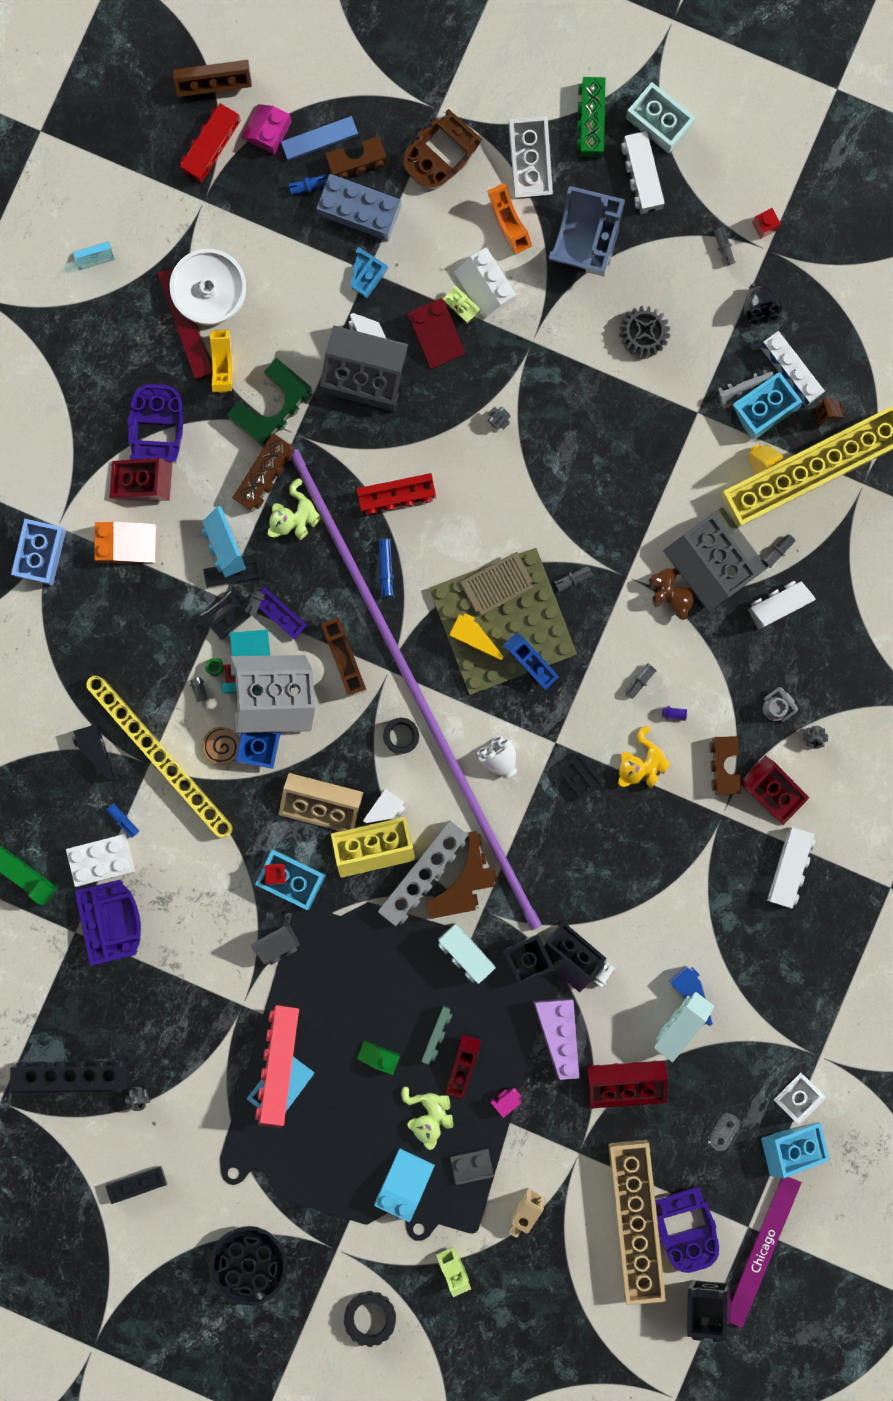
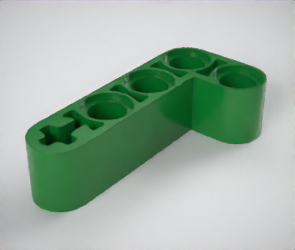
[0,846,57,905]

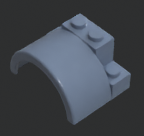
[549,186,625,277]

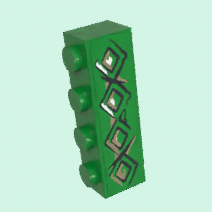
[576,77,606,158]

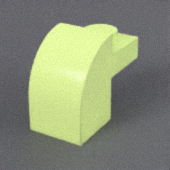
[437,1247,471,1297]

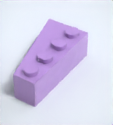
[532,998,579,1080]

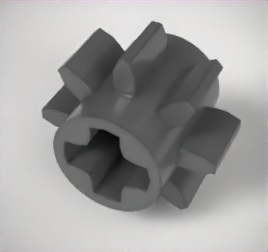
[487,406,511,430]
[804,725,828,749]
[124,1087,150,1111]

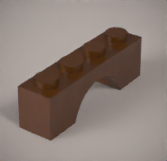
[321,617,367,697]

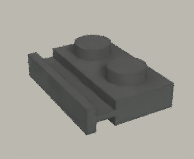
[450,1148,494,1185]

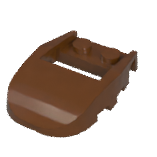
[403,109,482,189]

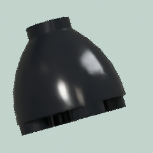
[744,282,782,325]

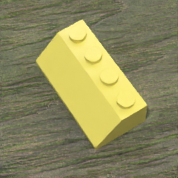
[331,817,416,878]

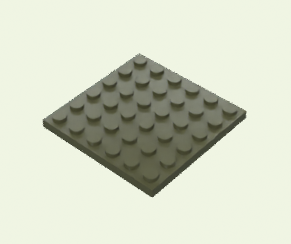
[429,548,577,695]

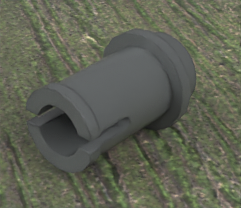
[245,590,265,616]
[189,677,208,702]

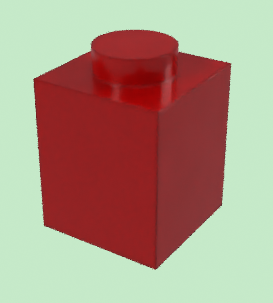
[752,208,781,239]

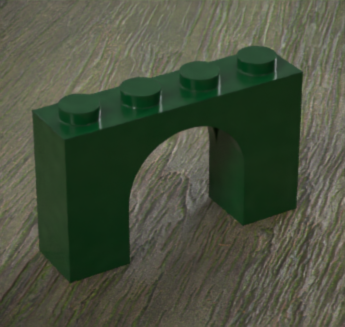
[227,358,312,448]

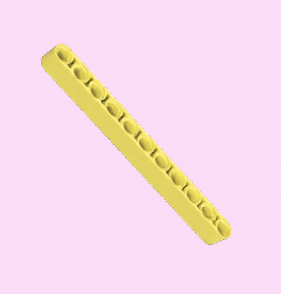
[87,676,233,838]

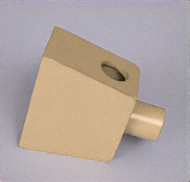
[509,1188,545,1238]

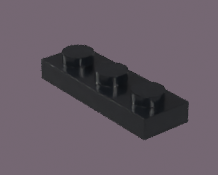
[203,558,263,589]
[105,1165,168,1204]

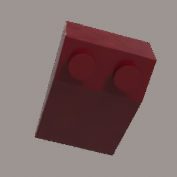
[407,298,465,369]
[109,458,172,501]
[740,755,810,825]

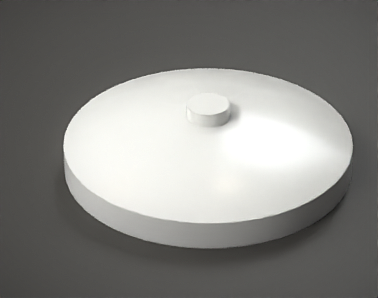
[170,249,247,326]

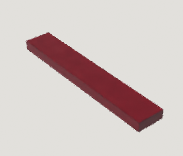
[158,267,213,380]

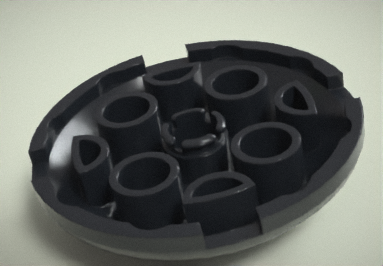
[209,1226,288,1306]

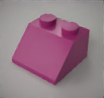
[241,104,292,155]

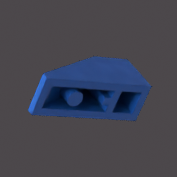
[503,632,559,690]
[669,966,713,1026]

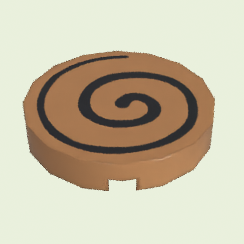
[202,727,240,765]

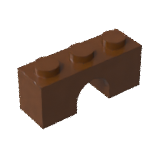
[325,136,387,179]
[709,736,741,795]

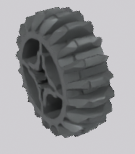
[619,306,670,358]

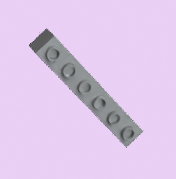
[378,821,469,926]

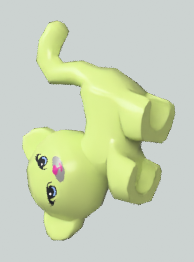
[268,478,321,540]
[401,1086,453,1150]

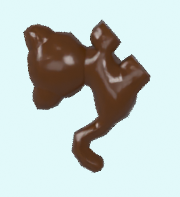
[649,568,696,620]

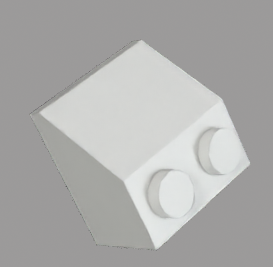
[363,789,406,823]

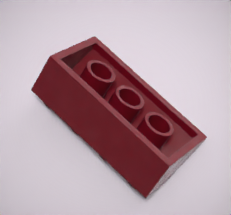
[587,1060,668,1109]

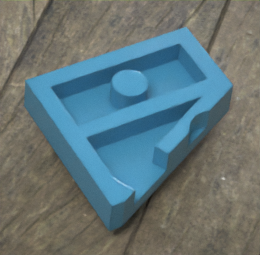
[351,247,388,298]

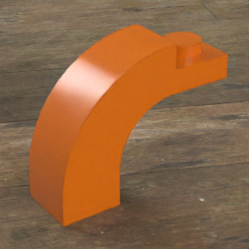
[487,183,532,254]

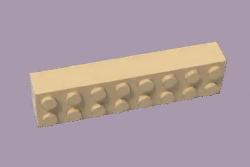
[608,1139,666,1305]

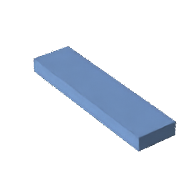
[281,116,358,161]

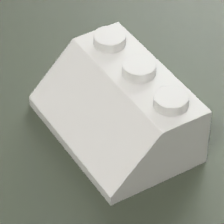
[454,247,517,320]
[748,581,816,630]

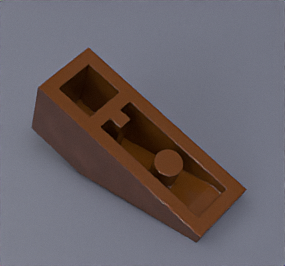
[812,398,845,428]

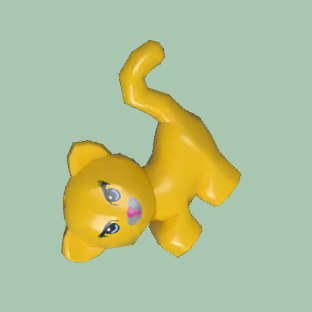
[618,726,671,788]

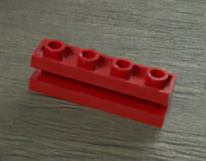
[180,103,241,184]
[357,473,436,515]

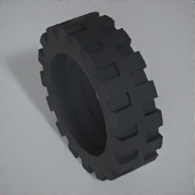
[344,1291,396,1347]

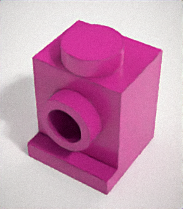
[491,1087,521,1118]

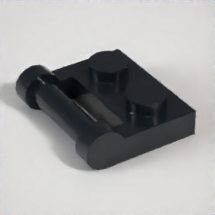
[200,590,251,640]

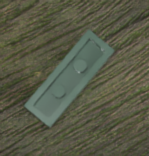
[422,1005,452,1065]

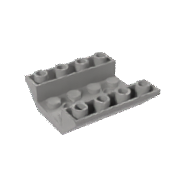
[230,655,315,733]

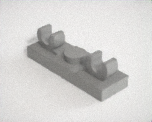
[719,369,774,410]

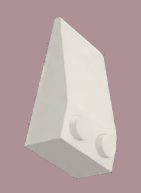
[508,116,553,198]

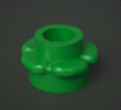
[205,658,224,677]

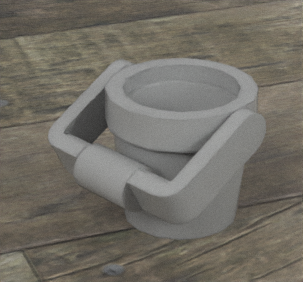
[762,687,798,723]

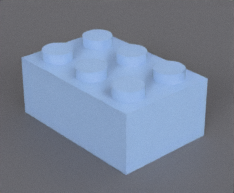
[11,519,66,586]

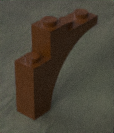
[427,831,498,919]

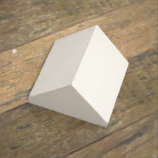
[774,1073,827,1125]

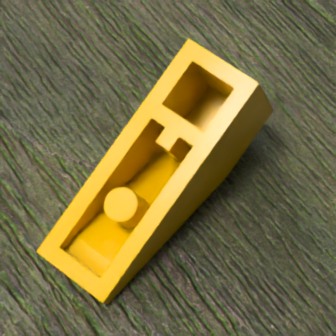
[747,444,783,474]
[449,613,503,661]

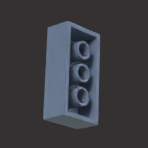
[316,174,401,241]

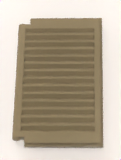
[460,552,533,616]

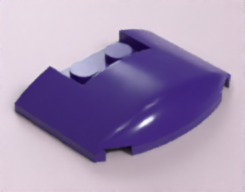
[75,880,141,966]

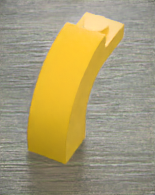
[210,329,234,393]

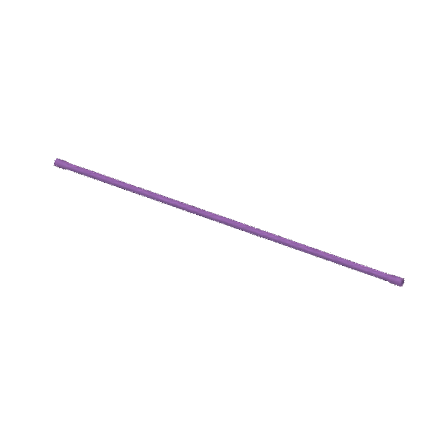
[291,449,542,930]

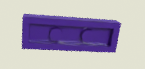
[259,587,307,640]

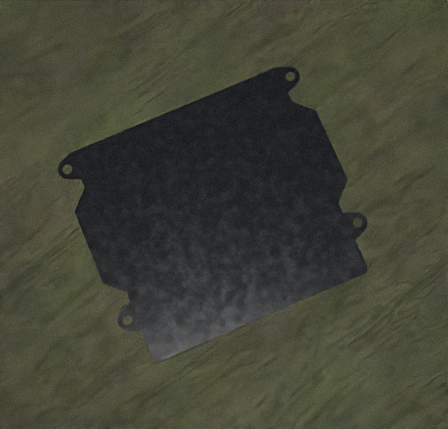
[220,887,550,1241]

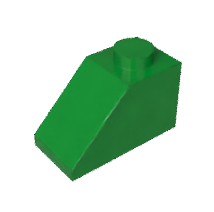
[357,1041,400,1075]

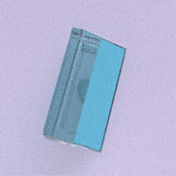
[73,241,115,270]

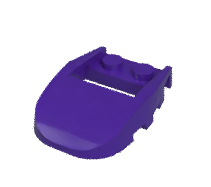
[127,384,184,463]
[655,1186,719,1273]

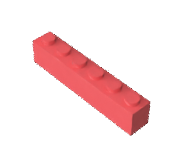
[255,1005,299,1128]

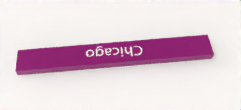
[731,1177,802,1328]

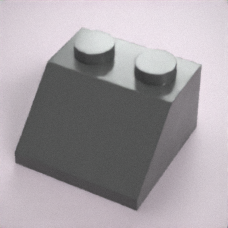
[251,924,300,965]

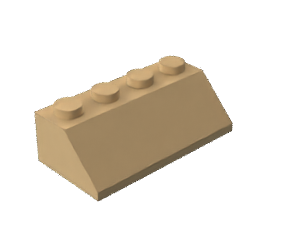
[279,773,363,831]

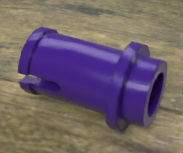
[662,706,687,721]

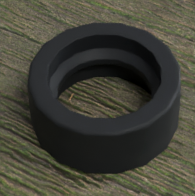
[383,717,420,754]

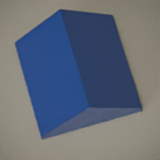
[235,732,281,769]

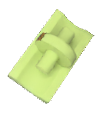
[443,286,480,324]

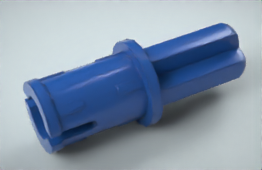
[105,803,139,838]

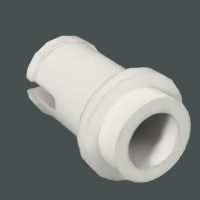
[592,961,615,987]

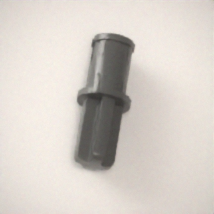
[714,227,736,266]
[762,534,795,568]
[554,566,592,593]
[625,663,657,699]

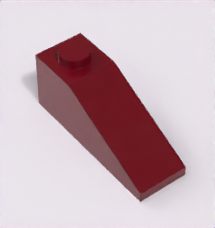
[445,1034,481,1099]

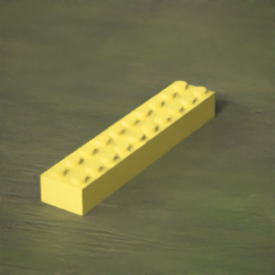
[721,406,893,528]

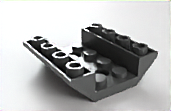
[320,325,408,412]
[663,507,767,612]

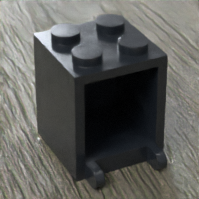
[687,1280,732,1342]

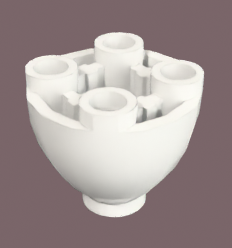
[477,736,517,779]

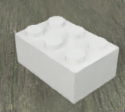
[66,835,135,887]

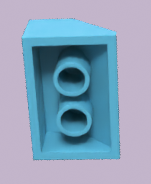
[733,372,802,441]
[201,505,246,577]

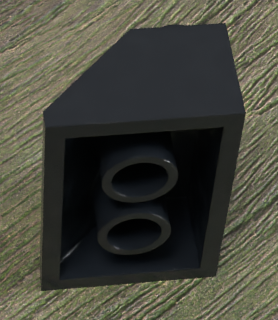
[543,921,607,993]

